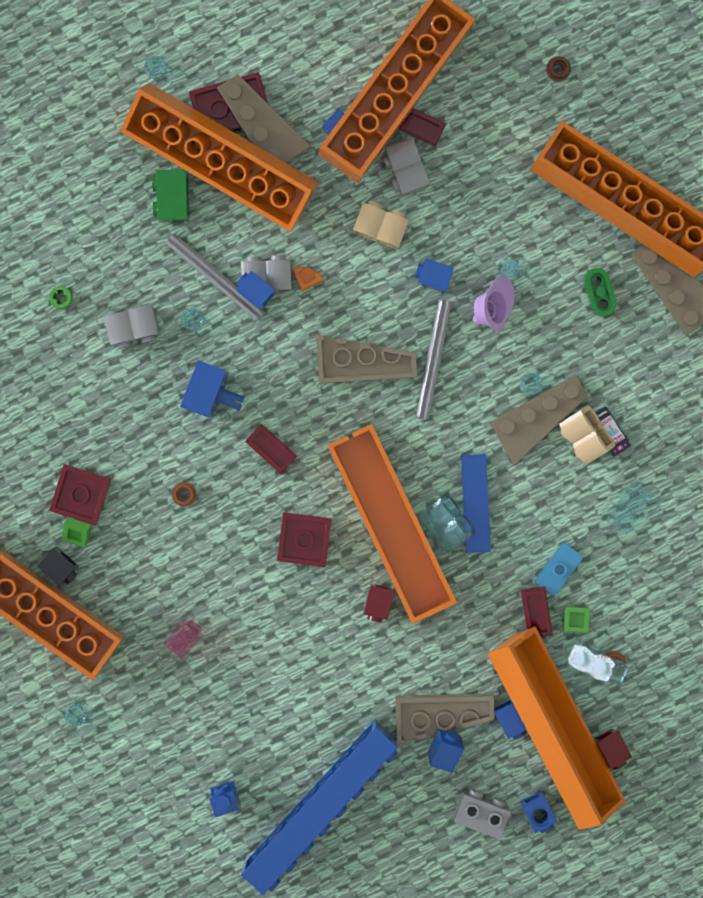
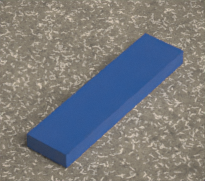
[461,454,491,553]

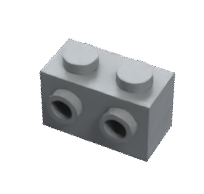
[453,789,511,839]

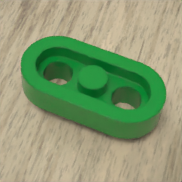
[584,268,616,317]

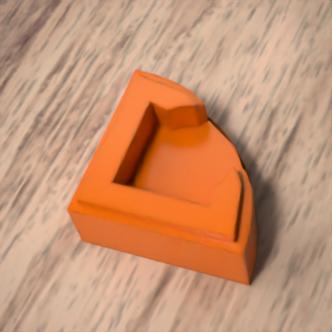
[292,266,324,291]

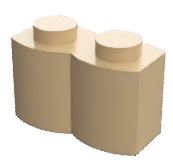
[352,201,409,250]
[559,405,615,465]

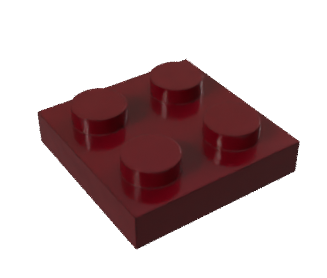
[49,464,112,526]
[277,512,332,567]

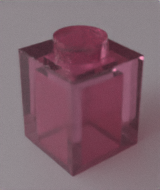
[163,619,203,660]

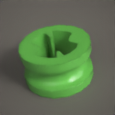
[49,286,73,309]

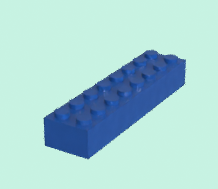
[241,719,398,895]

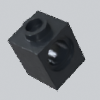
[37,547,79,586]

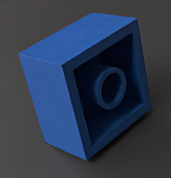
[180,360,245,418]

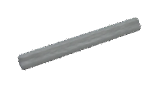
[166,234,265,321]
[416,300,451,420]

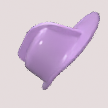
[473,276,515,331]

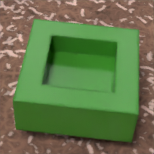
[62,517,91,548]
[563,606,590,633]

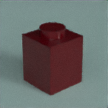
[363,583,395,622]
[594,729,632,770]

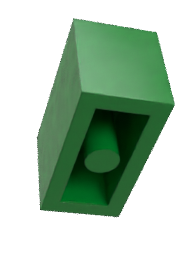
[152,169,189,223]

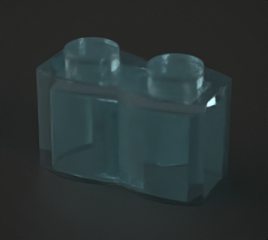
[419,493,476,553]
[567,645,628,684]

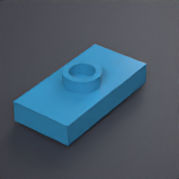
[534,542,584,596]

